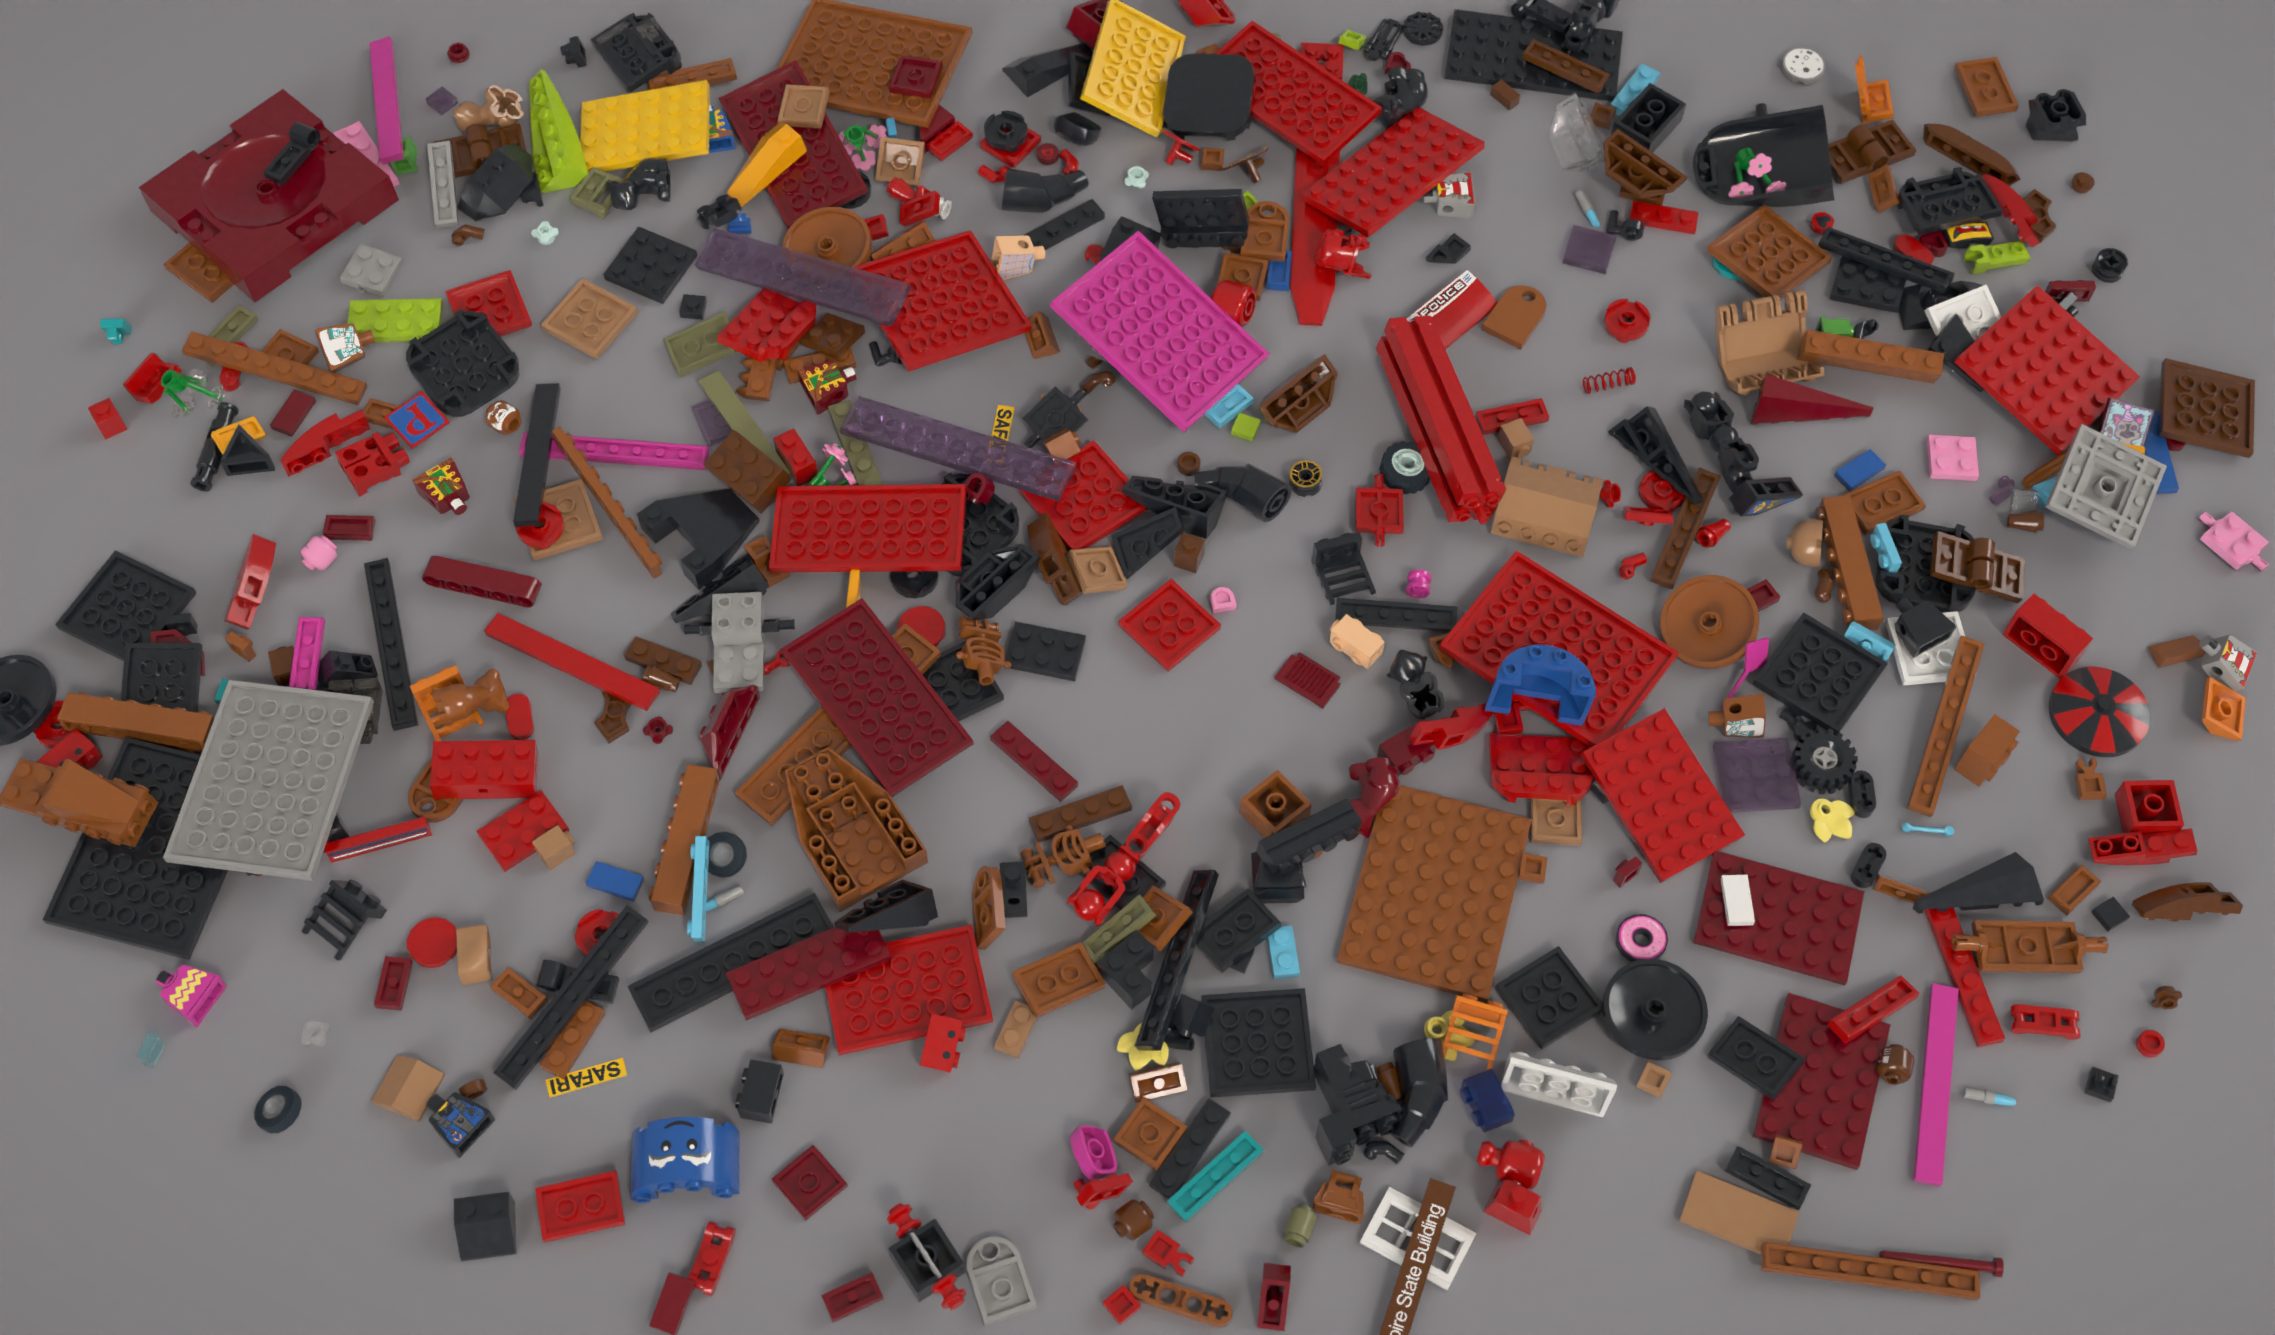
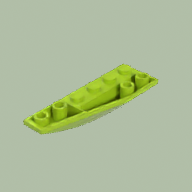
[529,69,588,193]

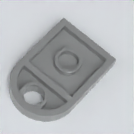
[967,1237,1037,1326]

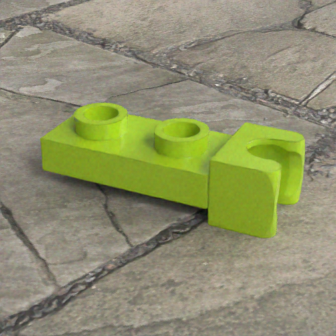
[1963,241,2031,274]

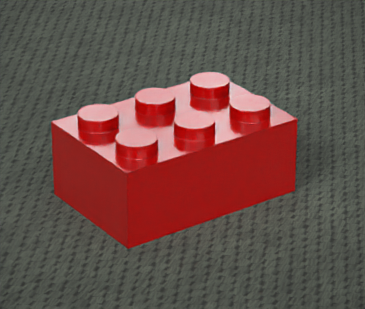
[2002,593,2094,679]

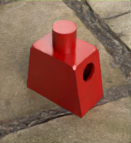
[1483,1179,1541,1235]

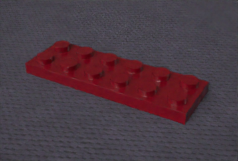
[726,927,891,1021]

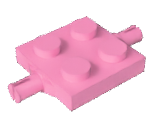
[2199,511,2269,572]

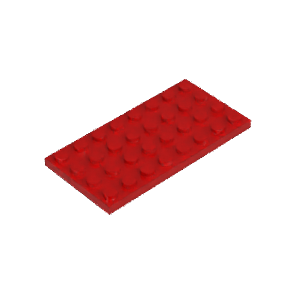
[1215,21,1382,166]
[1301,108,1485,238]
[769,484,967,573]

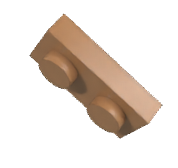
[994,1000,1037,1059]

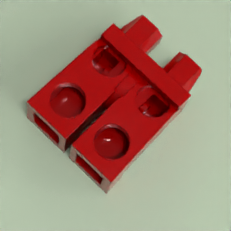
[335,432,410,497]

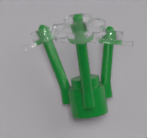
[161,369,225,417]

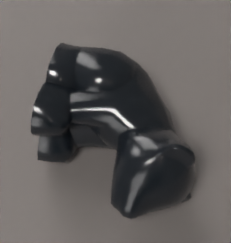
[1373,67,1428,130]
[609,158,671,211]
[1387,650,1445,720]

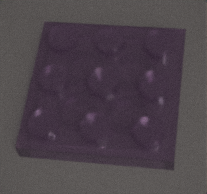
[1713,738,1801,812]

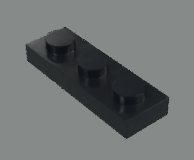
[1725,1146,1811,1210]

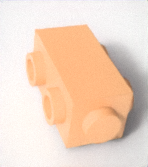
[1330,614,1385,670]

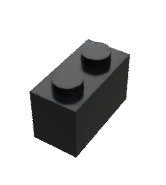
[735,1059,784,1124]

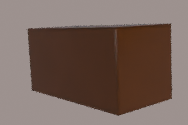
[1490,79,1521,111]

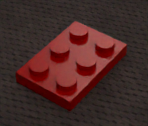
[476,790,570,872]
[535,1170,626,1243]

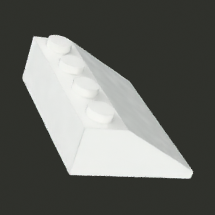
[1500,1052,1617,1118]

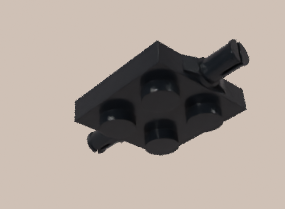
[1022,386,1088,450]

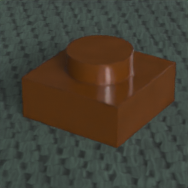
[1588,102,1616,129]

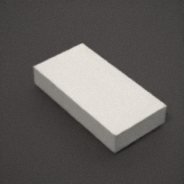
[1720,875,1755,926]

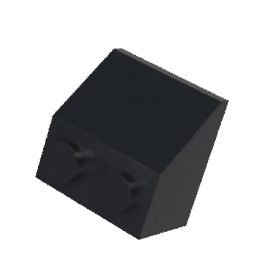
[1099,216,1162,261]
[454,1192,517,1261]

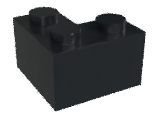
[1098,930,1154,1010]

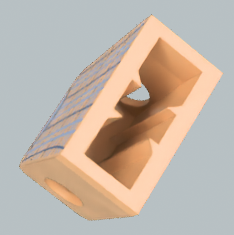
[991,235,1045,280]

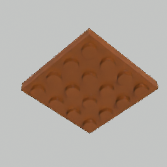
[1707,205,1832,300]

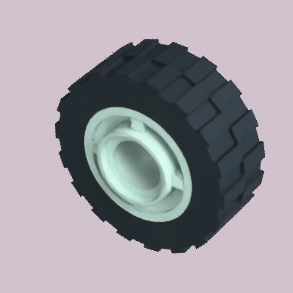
[1380,441,1430,494]

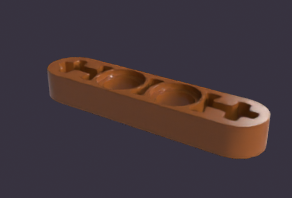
[1129,1274,1232,1328]

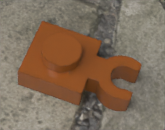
[2075,758,2107,800]

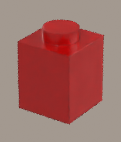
[88,398,127,440]

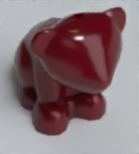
[1349,757,1400,838]

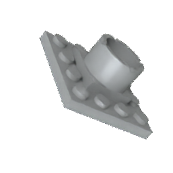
[2045,424,2167,549]

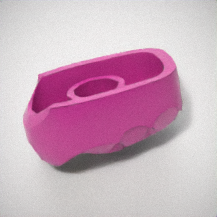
[1069,1125,1117,1180]

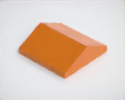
[2202,677,2246,741]

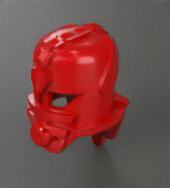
[1314,229,1372,279]

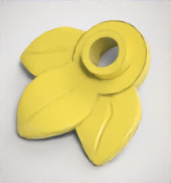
[1810,798,1854,843]
[1424,1010,1475,1061]
[1117,1023,1168,1071]

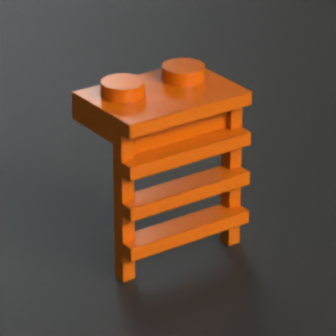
[1855,55,1894,124]
[410,665,484,741]
[1443,993,1508,1072]

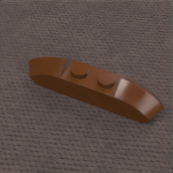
[1923,124,2020,186]

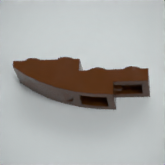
[1027,513,1083,605]
[2132,882,2243,922]

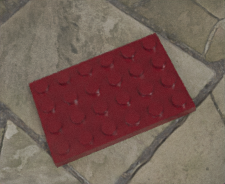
[1693,851,1865,986]
[1753,993,1891,1170]

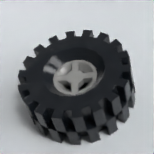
[1790,728,1858,795]

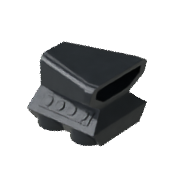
[2026,89,2086,142]
[1251,851,1306,904]

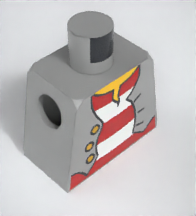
[1423,172,1475,219]
[2199,635,2257,691]

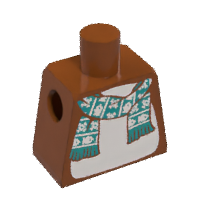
[315,323,375,373]
[1708,694,1766,737]

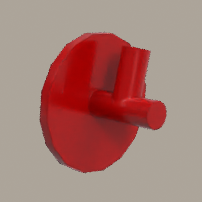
[1161,129,1200,165]

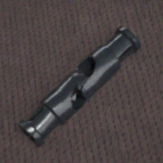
[190,402,239,492]

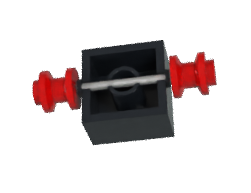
[887,1203,967,1310]

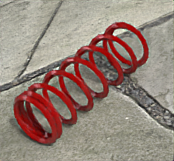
[1583,367,1636,394]

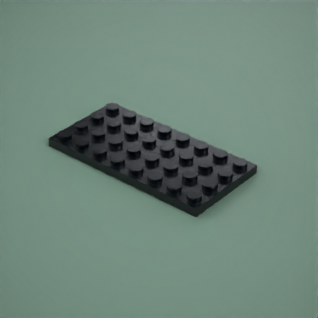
[1444,9,1623,101]

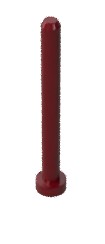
[1879,1250,2004,1277]

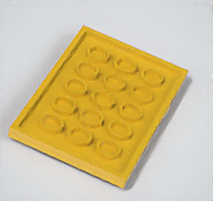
[1080,0,1186,137]
[580,80,710,173]

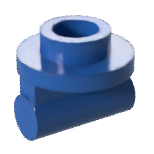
[728,213,752,235]

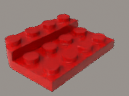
[717,287,816,363]
[1489,734,1593,806]

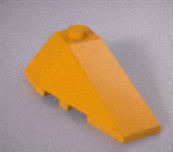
[726,124,807,207]

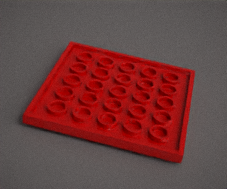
[849,230,1032,372]
[1954,285,2140,456]

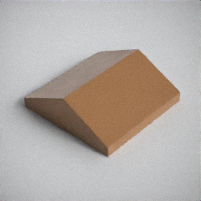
[875,137,925,186]
[371,1055,445,1122]

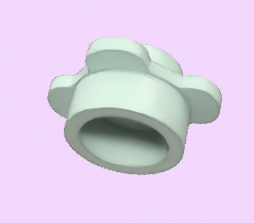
[1125,166,1149,188]
[531,221,559,245]

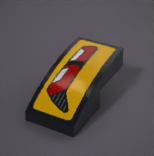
[1941,221,1994,249]

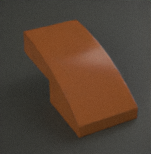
[744,535,790,586]

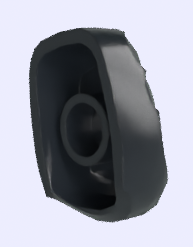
[1053,112,1101,146]

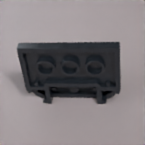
[591,13,682,93]
[1897,167,2003,235]
[1152,189,1250,249]

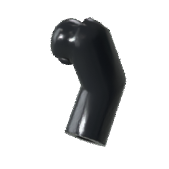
[1853,319,1879,339]
[1165,1023,1195,1051]
[1363,1140,1405,1164]

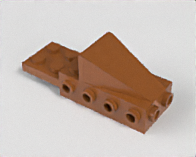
[0,758,159,847]

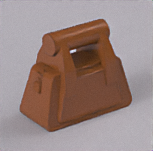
[1312,1170,1364,1224]

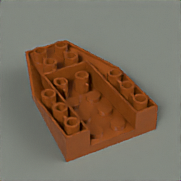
[785,747,928,912]

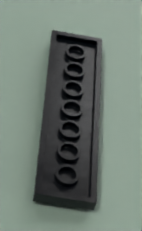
[627,893,834,1033]

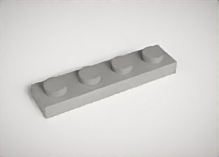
[427,141,459,228]

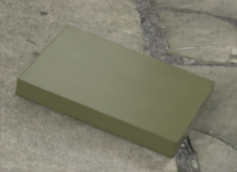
[663,311,738,378]

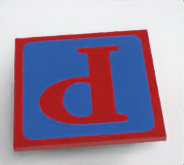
[384,391,450,449]

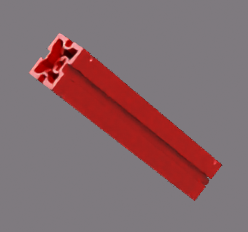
[1376,315,1506,524]

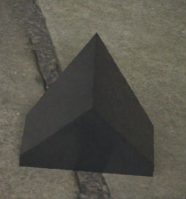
[221,424,275,476]

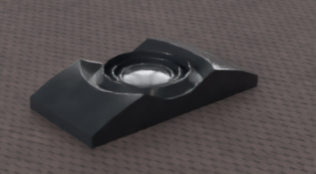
[1898,280,1983,330]

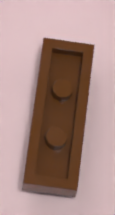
[624,636,702,685]

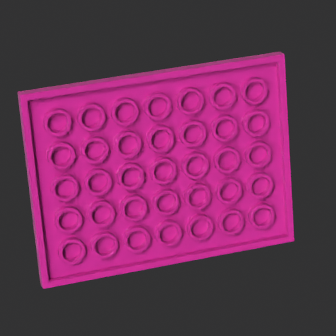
[1050,231,1270,433]

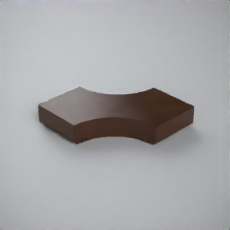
[2023,189,2056,243]
[594,691,632,744]

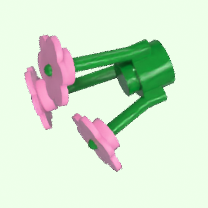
[1728,148,1787,198]

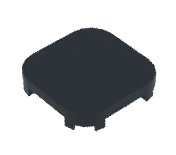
[1163,54,1256,141]
[406,309,520,417]
[942,471,1020,577]
[1876,515,1976,613]

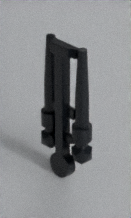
[1363,18,1404,61]

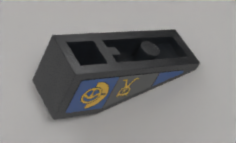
[1729,477,1803,517]

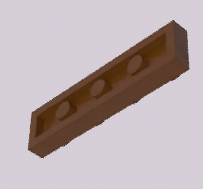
[1522,39,1610,94]
[1029,785,1132,842]

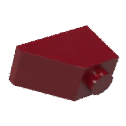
[920,105,955,154]
[1257,1263,1291,1331]

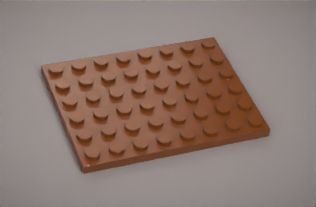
[776,0,973,128]
[1336,785,1532,1003]

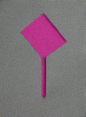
[1721,637,1769,708]

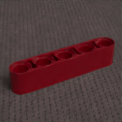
[422,556,542,608]

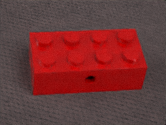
[430,740,538,800]

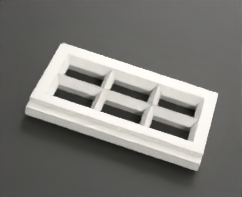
[1360,1187,1477,1290]

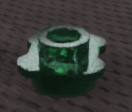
[1348,73,1368,95]

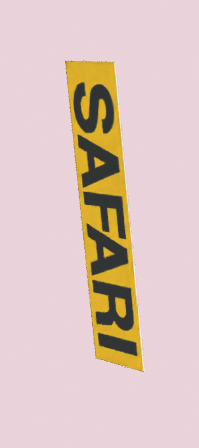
[986,405,1015,464]
[545,1058,627,1098]

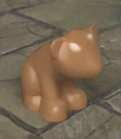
[453,85,524,135]

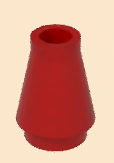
[886,177,916,202]
[1696,518,1731,548]

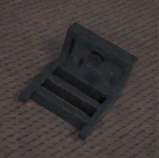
[1312,532,1376,605]
[301,879,387,961]

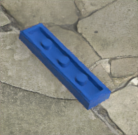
[2143,411,2179,494]

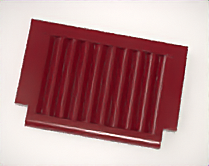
[1274,652,1341,709]

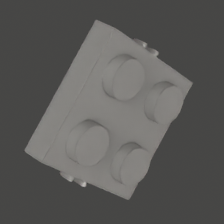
[340,243,403,297]

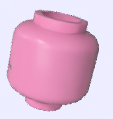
[300,535,337,571]

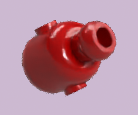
[1476,1139,1545,1190]

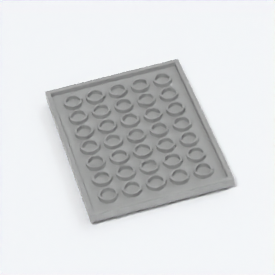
[163,680,374,881]

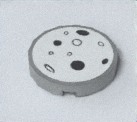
[1781,47,1825,85]

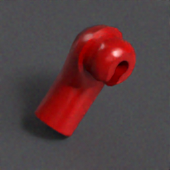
[1059,149,1079,175]
[978,165,1011,183]
[1619,552,1647,580]

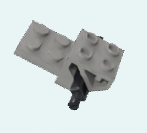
[684,592,795,693]

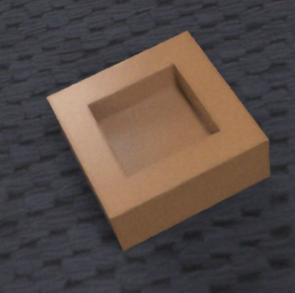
[1636,1061,1672,1098]

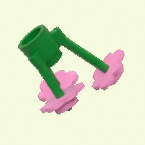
[838,124,888,171]
[806,443,857,486]

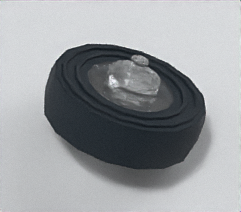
[707,832,747,878]
[254,1086,302,1134]

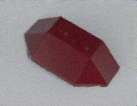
[699,685,760,780]

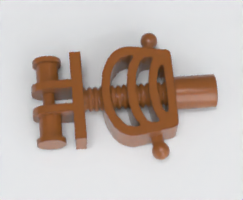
[956,616,1011,685]
[1020,825,1106,888]

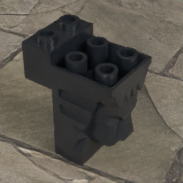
[1314,1044,1401,1166]

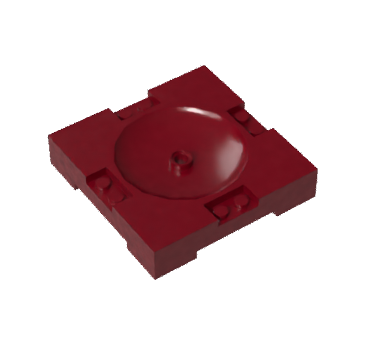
[138,89,399,303]

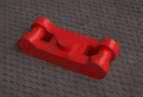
[2011,1004,2081,1040]
[687,1221,736,1296]

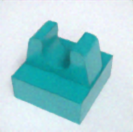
[100,319,131,344]

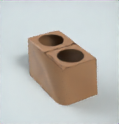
[457,925,492,986]

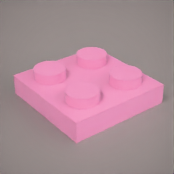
[1926,434,1979,481]

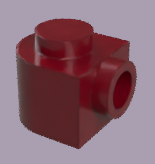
[964,473,995,505]

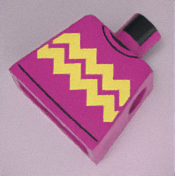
[156,965,227,1027]

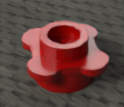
[1600,480,1621,508]

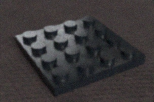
[55,550,197,661]
[1752,612,1888,736]
[1201,988,1316,1098]

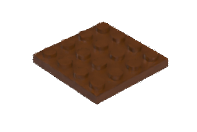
[2159,358,2255,458]

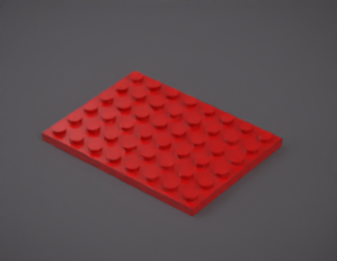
[1438,550,1679,747]

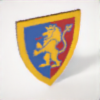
[1223,146,1268,183]

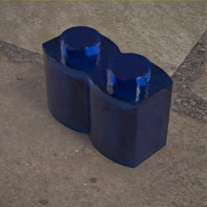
[1460,1069,1515,1133]

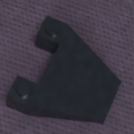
[637,489,760,590]

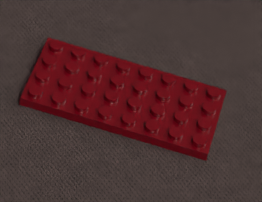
[719,60,869,229]
[780,598,974,797]

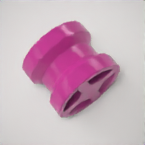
[1406,569,1432,598]

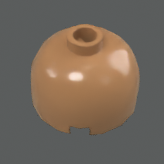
[1786,519,1823,567]

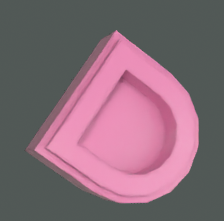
[1210,587,1237,613]

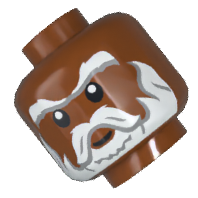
[486,400,521,435]

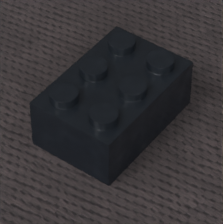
[1611,83,1686,153]

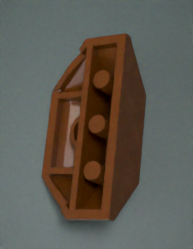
[1603,129,1687,199]
[1258,354,1338,433]

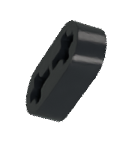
[1848,770,1876,818]
[1851,843,1887,888]

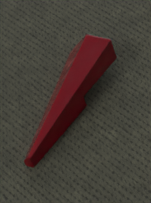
[1751,374,1874,425]

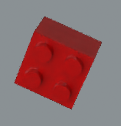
[2114,780,2184,835]

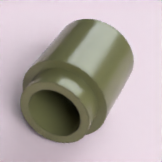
[1283,1204,1317,1248]

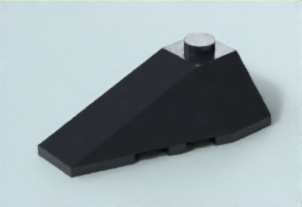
[1002,43,1093,98]
[1122,476,1228,539]
[671,553,770,623]
[834,880,938,932]

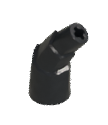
[1002,168,1089,213]
[1194,463,1292,522]
[1392,1038,1448,1148]

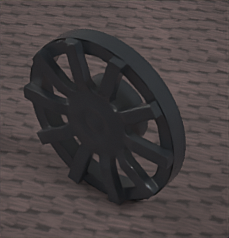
[1403,11,1443,46]

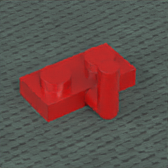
[899,185,940,227]
[1073,1173,1133,1210]

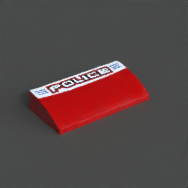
[1406,270,1497,349]

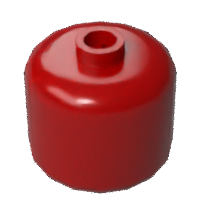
[1210,279,1256,327]

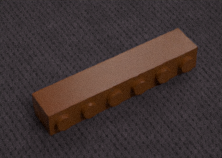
[1798,330,1944,383]
[1816,496,1884,630]
[57,692,214,752]
[649,764,720,915]

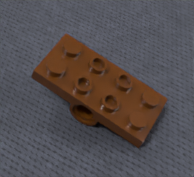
[1829,119,1916,184]
[433,123,527,178]
[1930,531,2025,604]

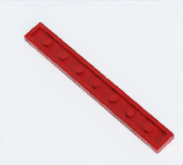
[484,613,660,711]

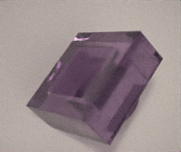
[426,87,458,115]

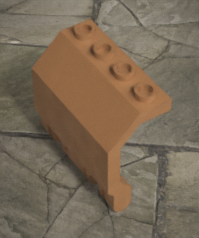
[1715,290,1825,395]
[1491,456,1603,557]

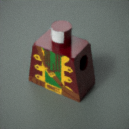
[797,361,857,415]
[412,457,470,515]

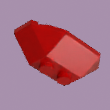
[1177,0,1236,27]

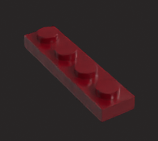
[990,721,1078,802]

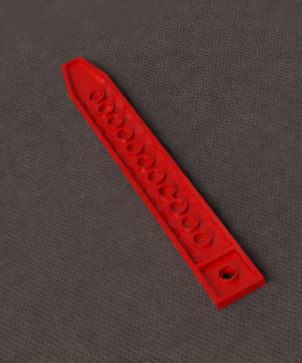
[1290,42,1344,326]

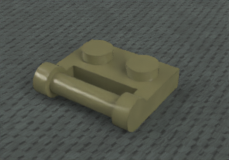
[570,167,623,219]

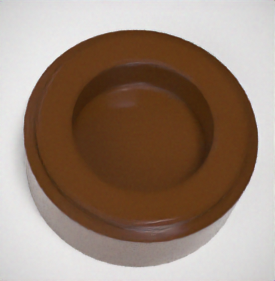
[1177,452,1201,476]
[459,1079,487,1100]

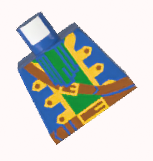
[709,104,735,153]

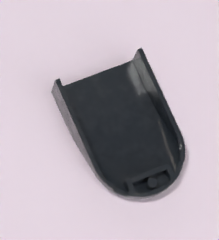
[1693,105,1835,207]

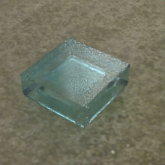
[137,1033,165,1068]

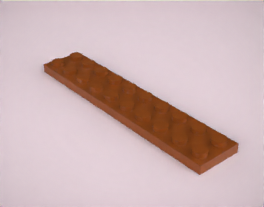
[734,623,941,826]

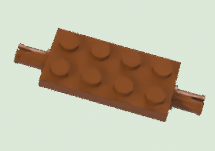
[1952,920,2108,973]

